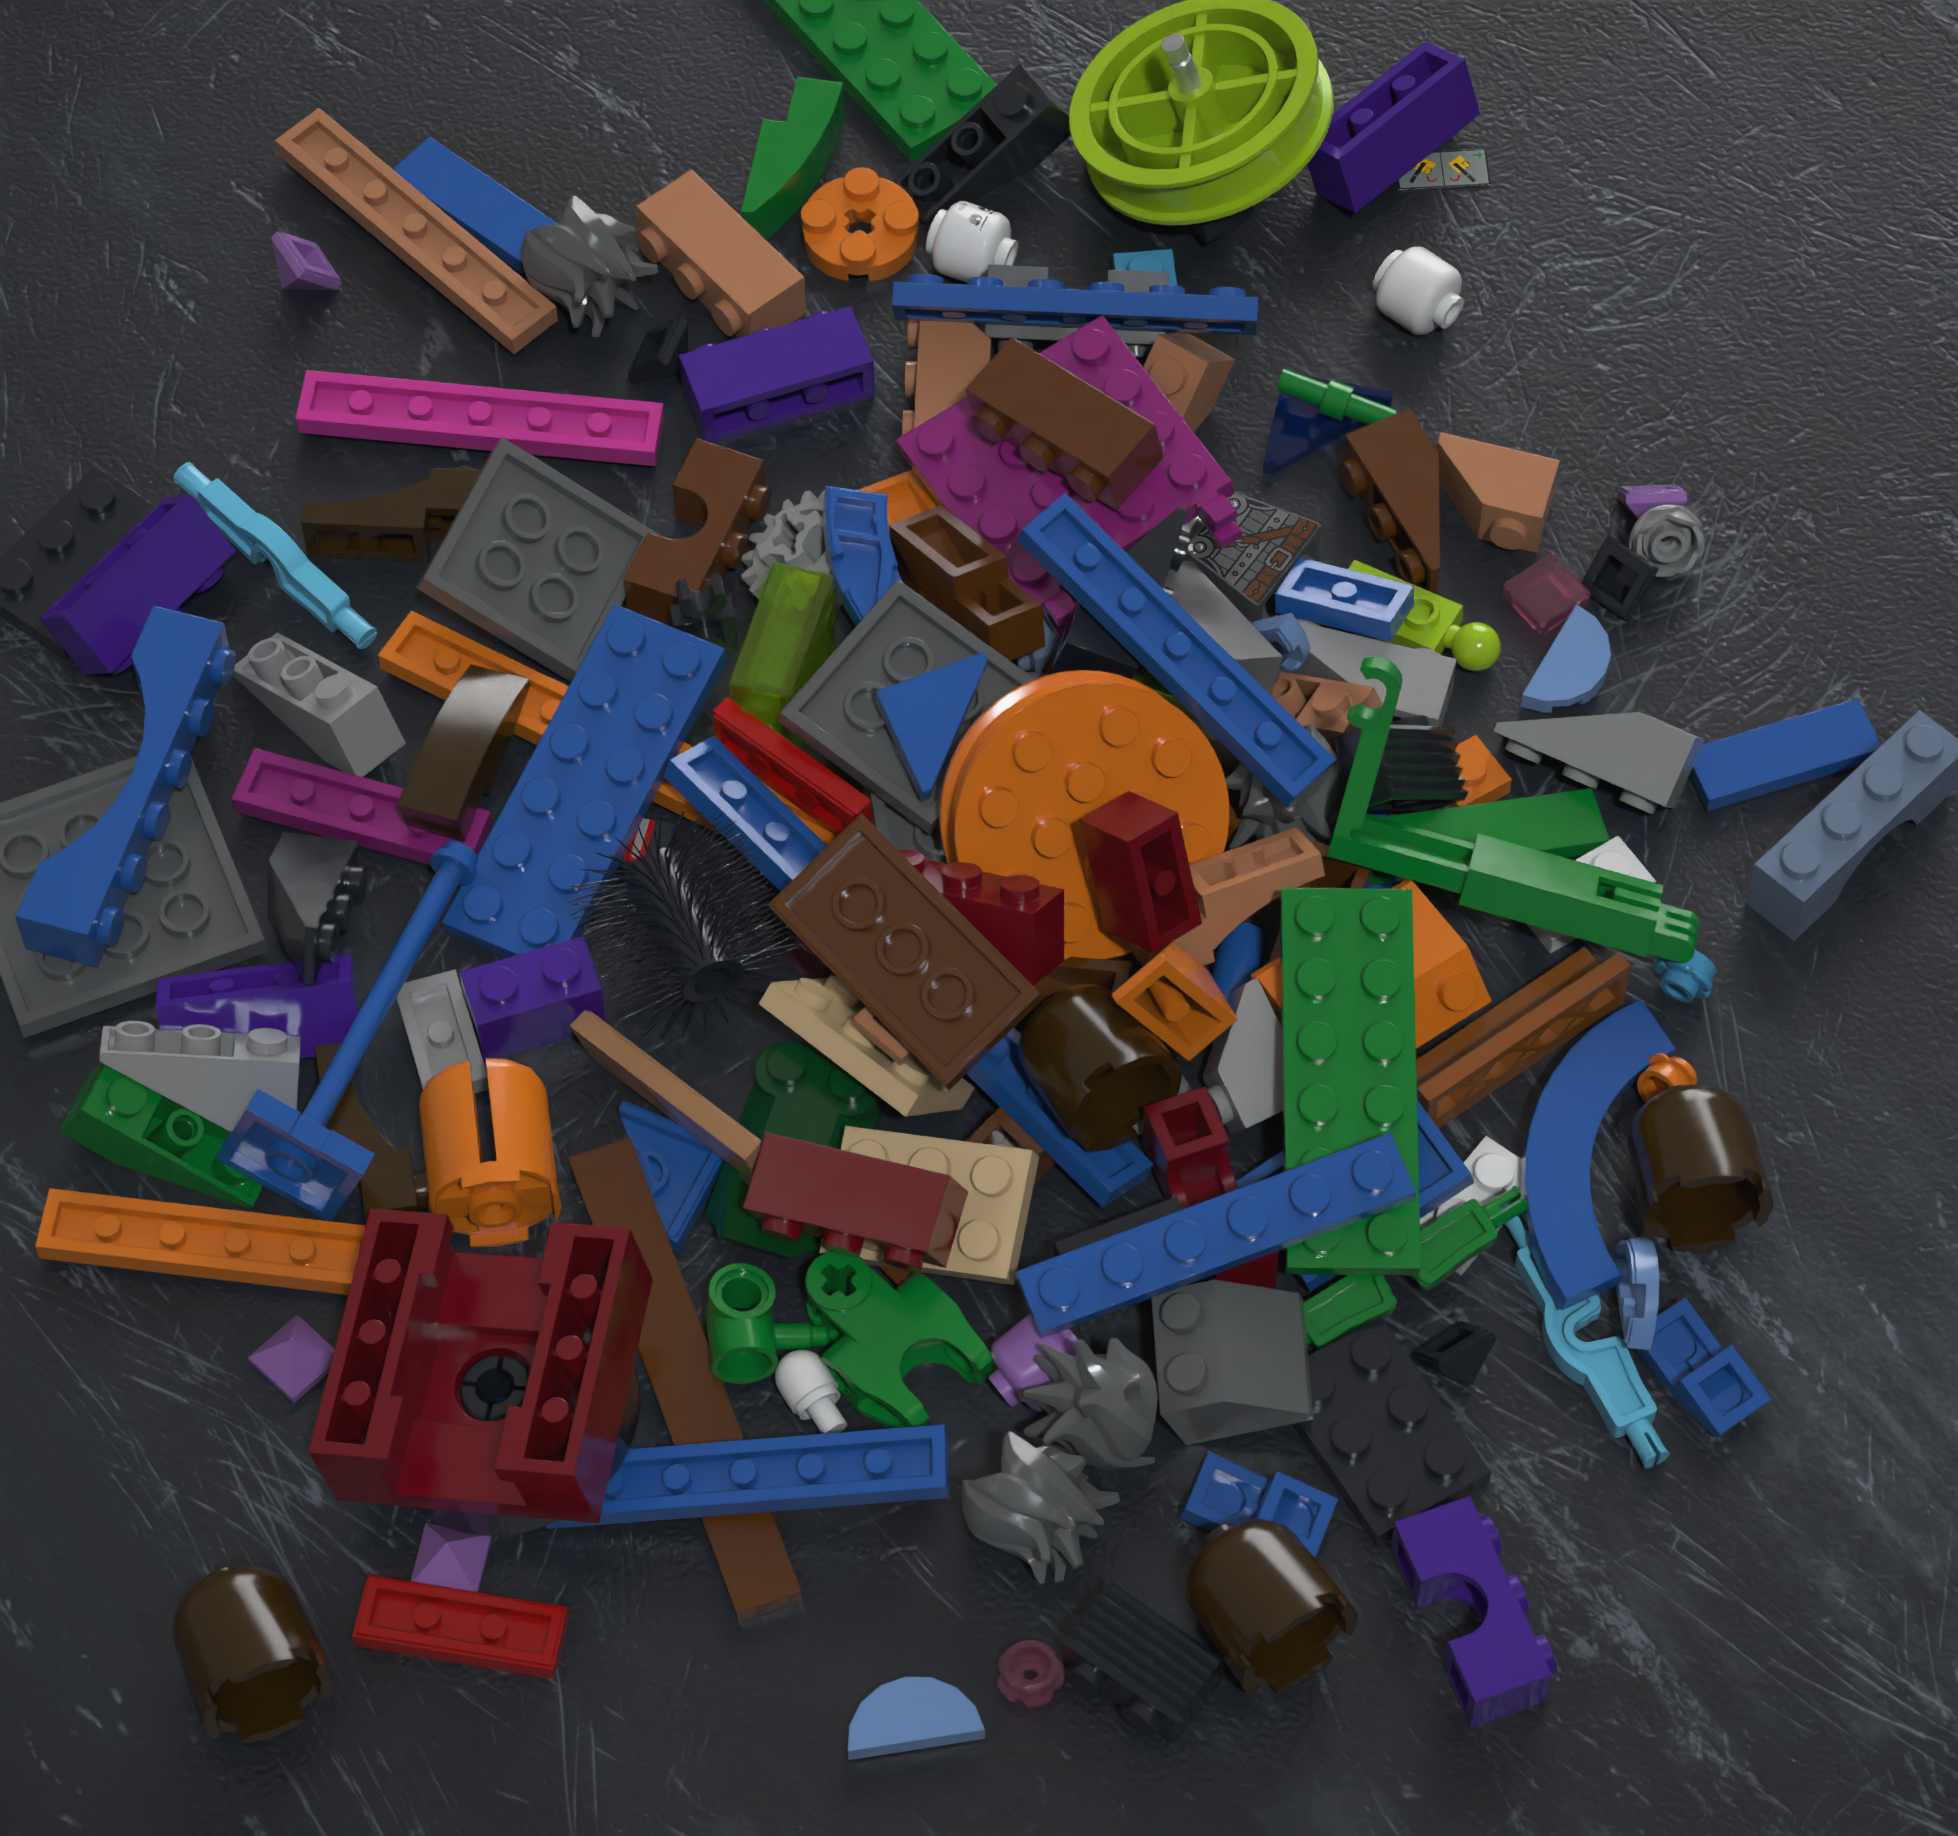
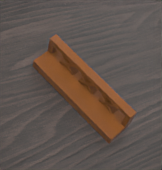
[1416,946,1631,1129]

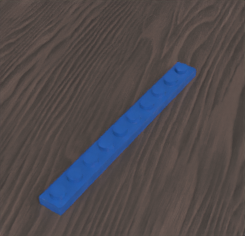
[663,736,1154,1208]

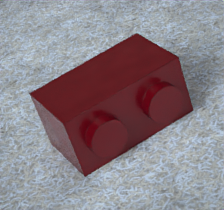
[1079,791,1202,953]

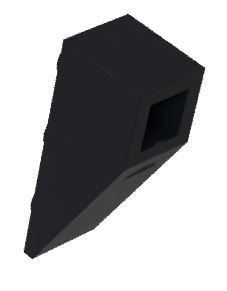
[893,64,1071,225]
[1052,507,1190,679]
[268,832,367,985]

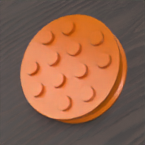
[939,670,1229,960]

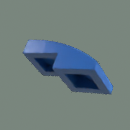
[1635,1297,1772,1438]
[1178,1451,1338,1558]

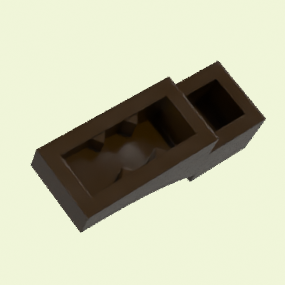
[301,466,481,563]
[315,1042,428,1221]

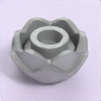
[1629,505,1705,577]

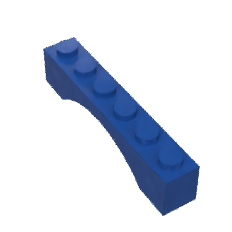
[15,605,236,967]

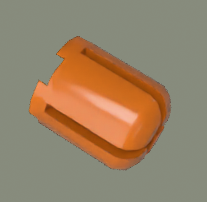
[419,1058,562,1247]

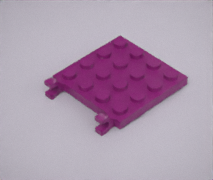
[896,315,1243,640]

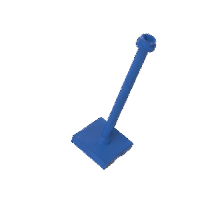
[215,841,478,1221]

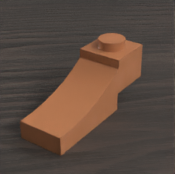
[1131,827,1325,967]

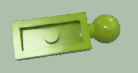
[1348,560,1501,672]

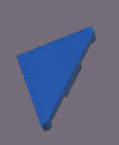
[875,652,988,801]
[618,1100,724,1253]

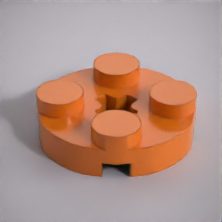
[801,167,919,282]

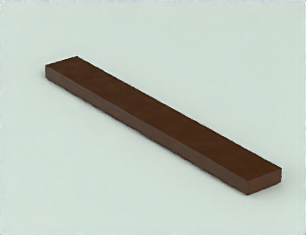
[568,1137,803,1622]

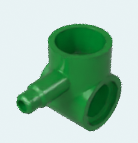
[703,1263,829,1384]

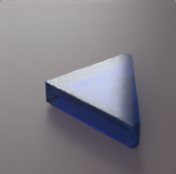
[1263,376,1394,475]

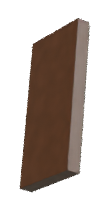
[768,813,1044,1090]

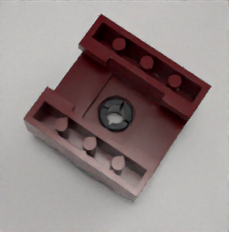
[308,1209,653,1536]

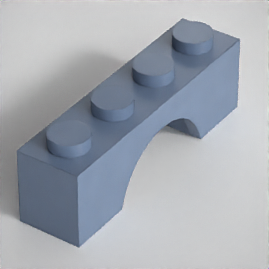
[1746,710,1958,941]

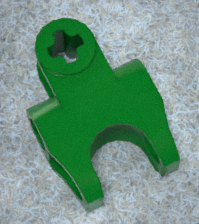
[805,1251,994,1429]

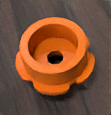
[1637,1053,1697,1103]

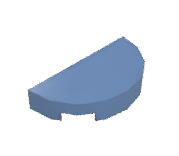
[1520,604,1611,713]
[1250,613,1311,674]
[1611,1237,1659,1350]
[848,1677,985,1760]

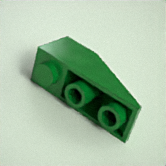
[59,1063,263,1209]

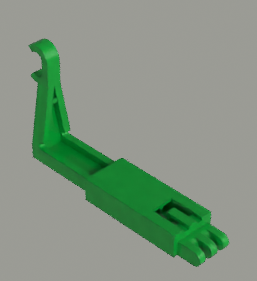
[1327,657,1699,963]

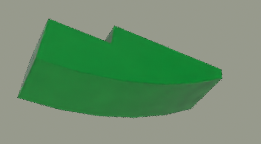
[741,77,845,240]

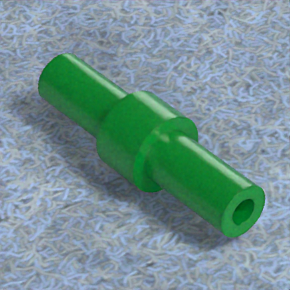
[1276,368,1398,425]

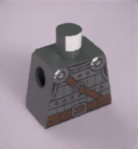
[1181,492,1321,622]

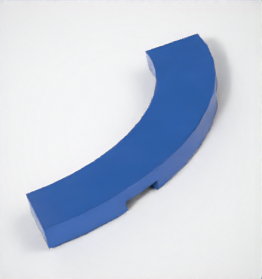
[823,486,902,626]
[1520,999,1676,1311]

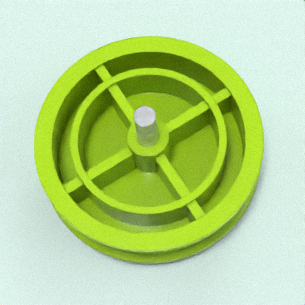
[1069,0,1334,225]

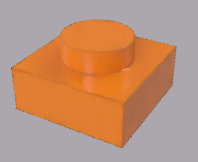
[1447,735,1512,808]

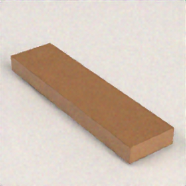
[570,1010,763,1180]

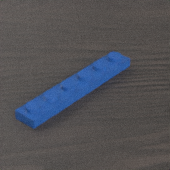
[892,274,1258,335]
[1016,493,1336,808]
[1016,1133,1416,1339]
[546,1424,950,1529]

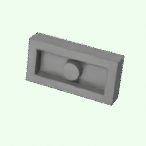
[396,969,489,1093]

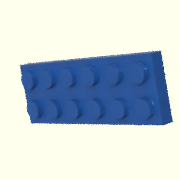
[442,604,728,958]

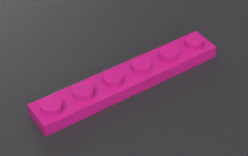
[295,370,665,466]

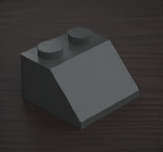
[1151,1279,1314,1445]

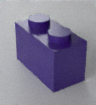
[459,936,607,1063]

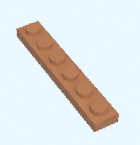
[275,108,558,354]

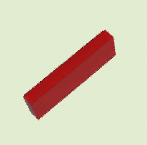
[713,697,872,836]
[352,1574,569,1679]

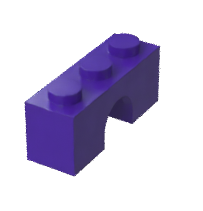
[1390,1496,1557,1729]

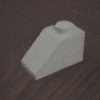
[1203,978,1283,1135]

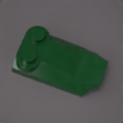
[704,1041,887,1259]

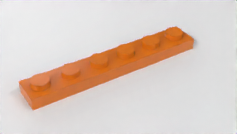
[35,1188,366,1295]

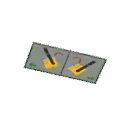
[1397,149,1491,190]

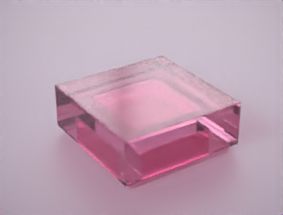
[1502,553,1591,636]

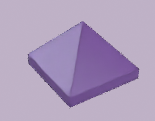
[271,232,342,290]
[1617,484,1687,520]
[248,1314,335,1403]
[411,1523,492,1592]

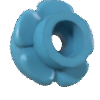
[1654,950,1716,1003]

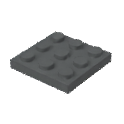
[416,437,658,682]
[779,579,1035,834]

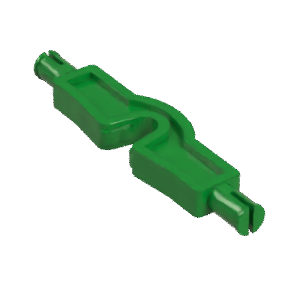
[1303,1185,1530,1351]

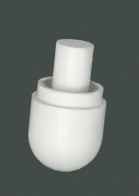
[775,1350,847,1434]

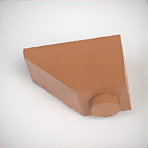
[1437,432,1560,553]

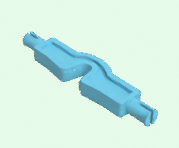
[173,462,377,649]
[1504,1211,1670,1468]

